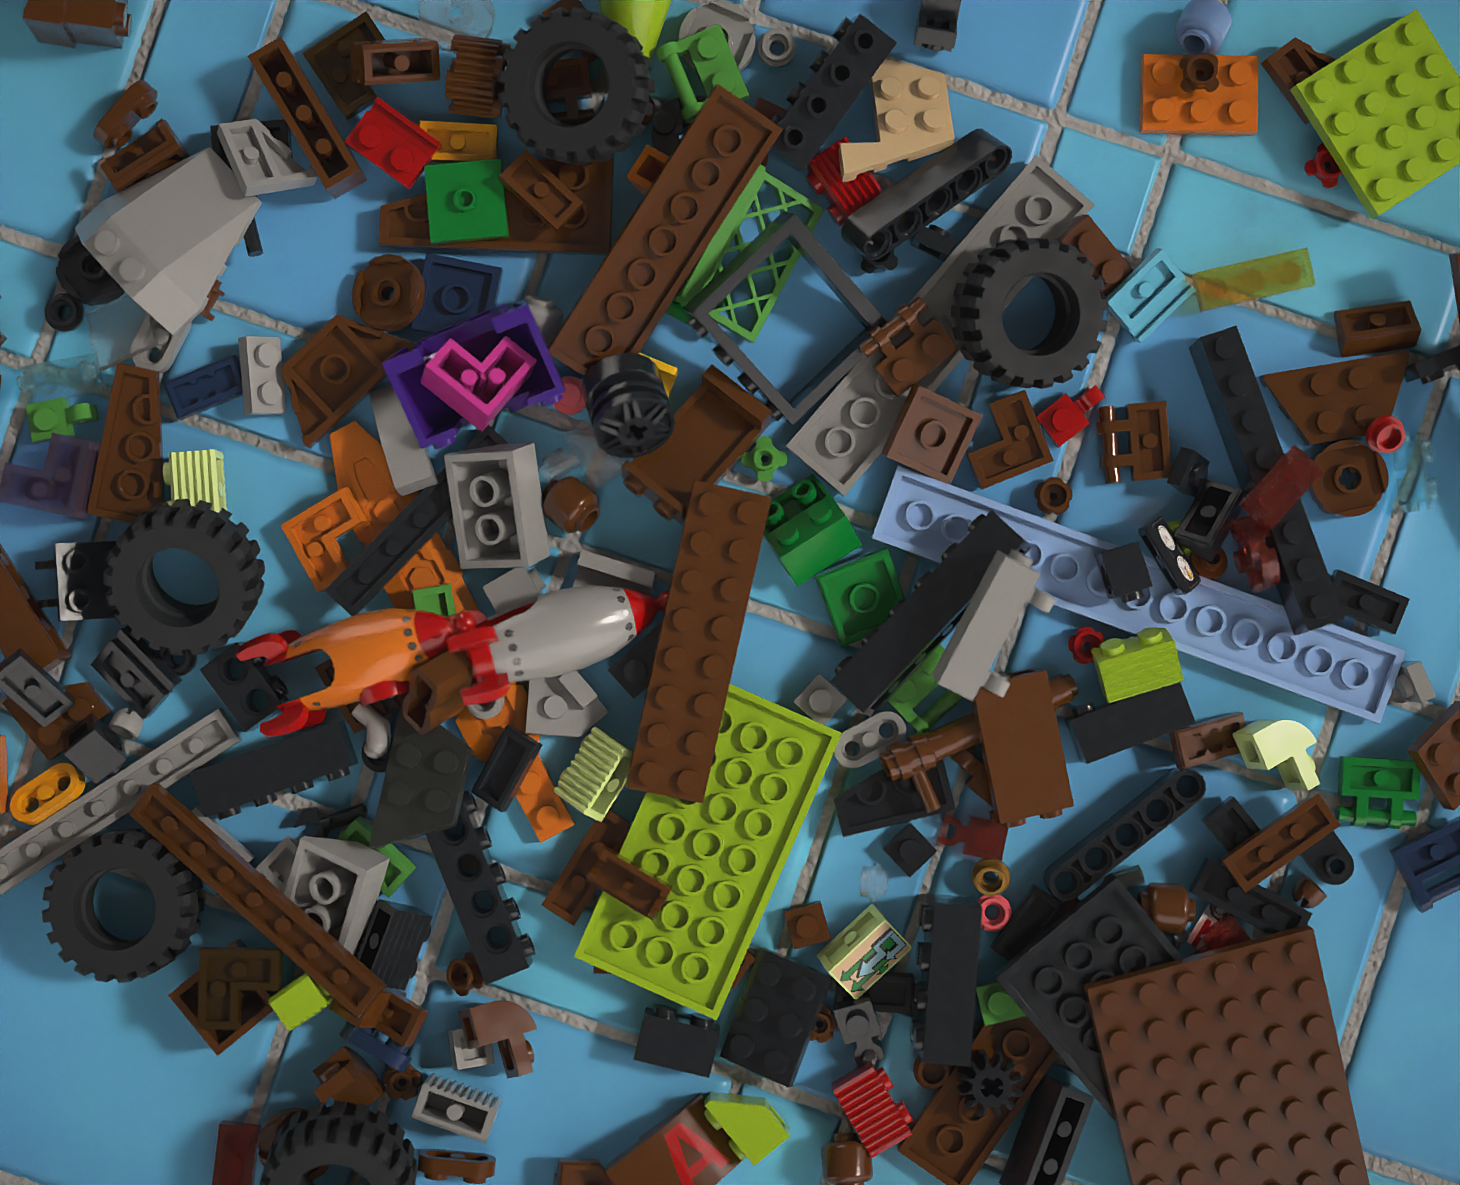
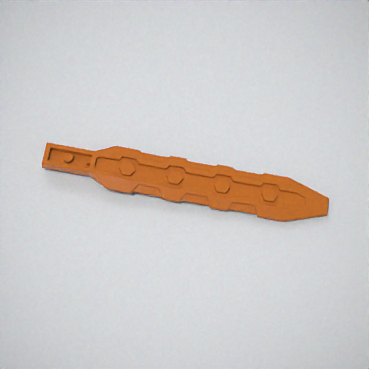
[329,421,576,843]

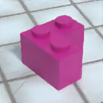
[420,336,537,432]

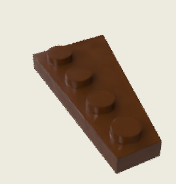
[87,362,165,523]

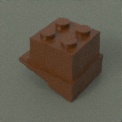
[23,0,132,48]

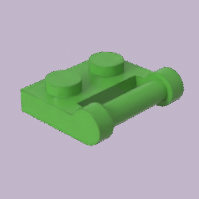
[655,24,749,123]
[887,645,963,734]

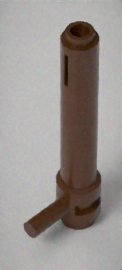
[879,673,1078,813]

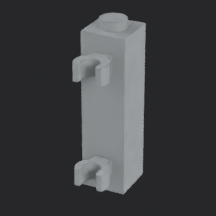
[931,549,1056,701]

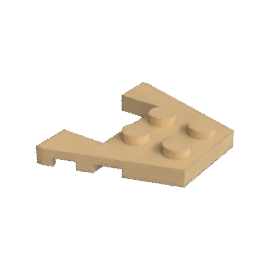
[827,46,955,182]

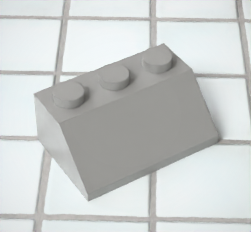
[444,442,550,569]
[270,836,390,958]

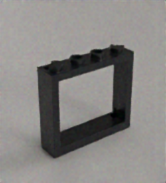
[683,211,887,425]

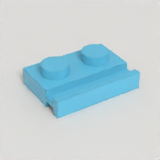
[1106,248,1196,343]

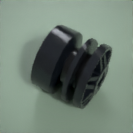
[581,353,675,458]

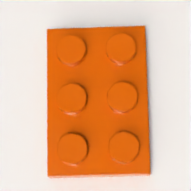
[1140,54,1258,136]

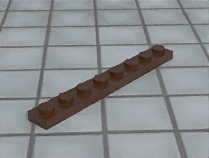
[129,783,386,1018]

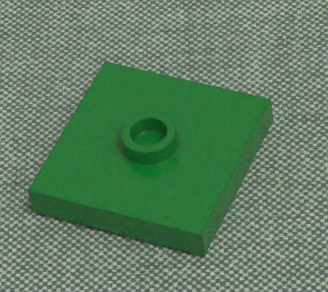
[424,159,509,245]
[814,547,906,647]

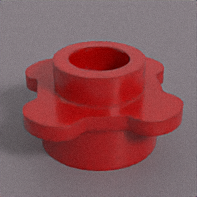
[1304,143,1342,189]

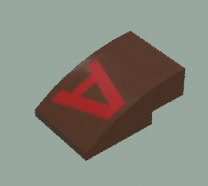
[605,1092,742,1185]

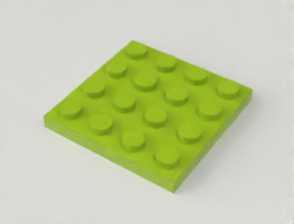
[1290,9,1460,220]

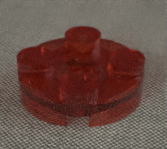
[1229,513,1280,593]

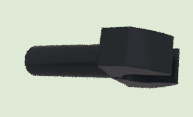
[294,803,368,841]

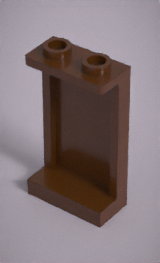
[621,364,772,525]
[965,667,1074,828]

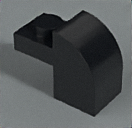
[914,0,961,51]

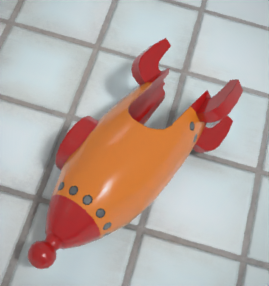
[236,608,476,737]

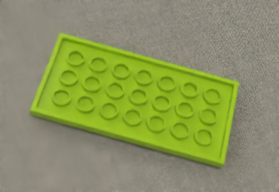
[574,684,842,1020]

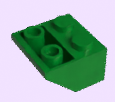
[763,473,862,587]

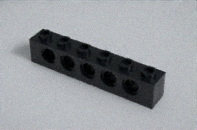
[425,789,536,985]

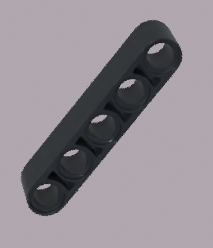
[841,129,1012,261]
[1043,768,1206,901]

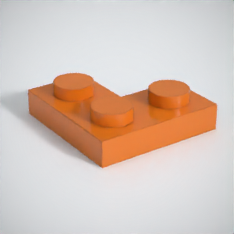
[280,487,367,593]

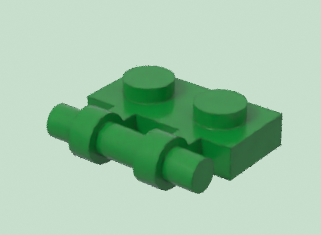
[1335,756,1421,829]

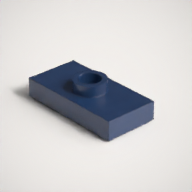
[163,355,243,420]

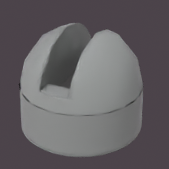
[108,707,143,740]

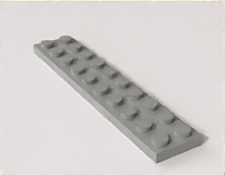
[786,155,1094,497]

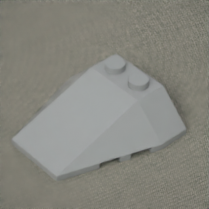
[75,147,262,337]

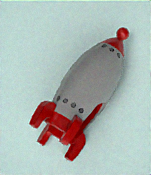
[446,585,669,705]

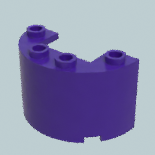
[382,301,566,450]

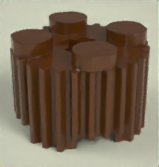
[445,34,511,119]

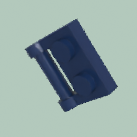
[1390,817,1460,913]

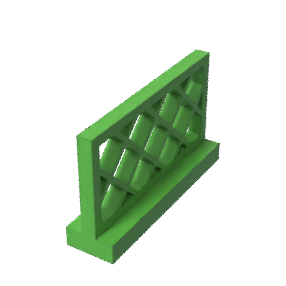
[673,164,824,343]

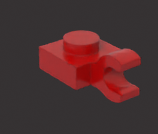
[1036,385,1105,448]

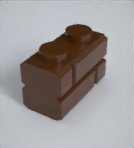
[350,38,440,85]

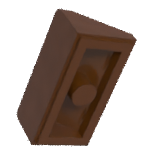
[1334,300,1421,357]

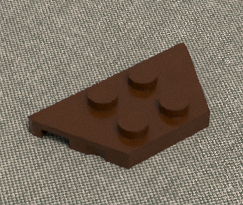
[281,315,415,449]
[1259,351,1410,446]

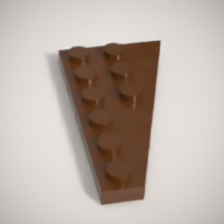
[379,153,614,256]

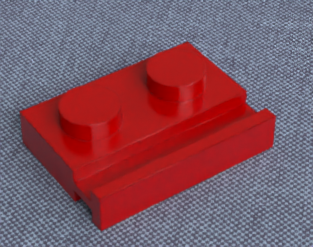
[344,97,442,190]

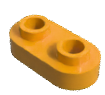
[10,763,86,826]

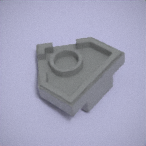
[525,671,609,738]

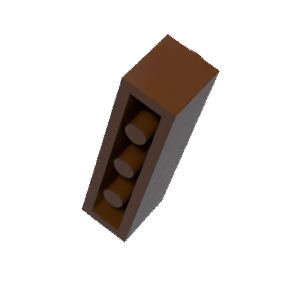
[248,36,368,199]
[0,544,72,672]

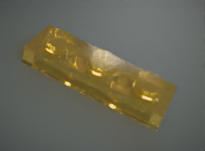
[1192,248,1316,313]

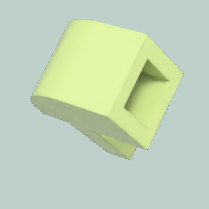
[1232,720,1320,791]

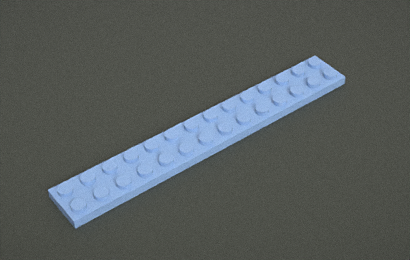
[871,466,1406,724]

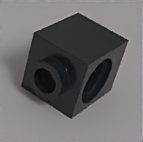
[1094,541,1153,603]
[62,713,127,784]

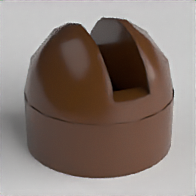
[1292,874,1328,909]

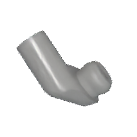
[351,703,391,759]

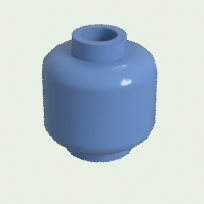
[1174,0,1232,56]

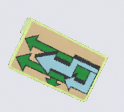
[816,903,911,999]

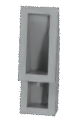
[369,385,438,496]

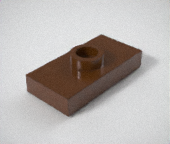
[1169,712,1246,769]

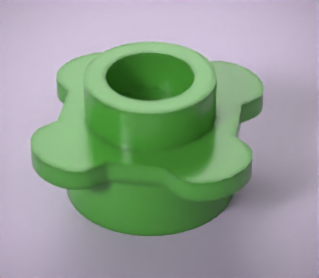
[742,436,788,482]

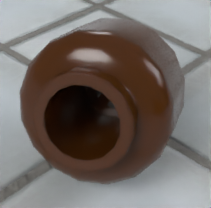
[542,476,600,533]
[1136,882,1196,935]
[821,1133,873,1185]

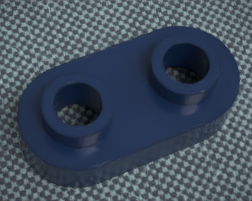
[339,1021,412,1073]

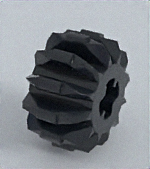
[956,1049,1023,1117]

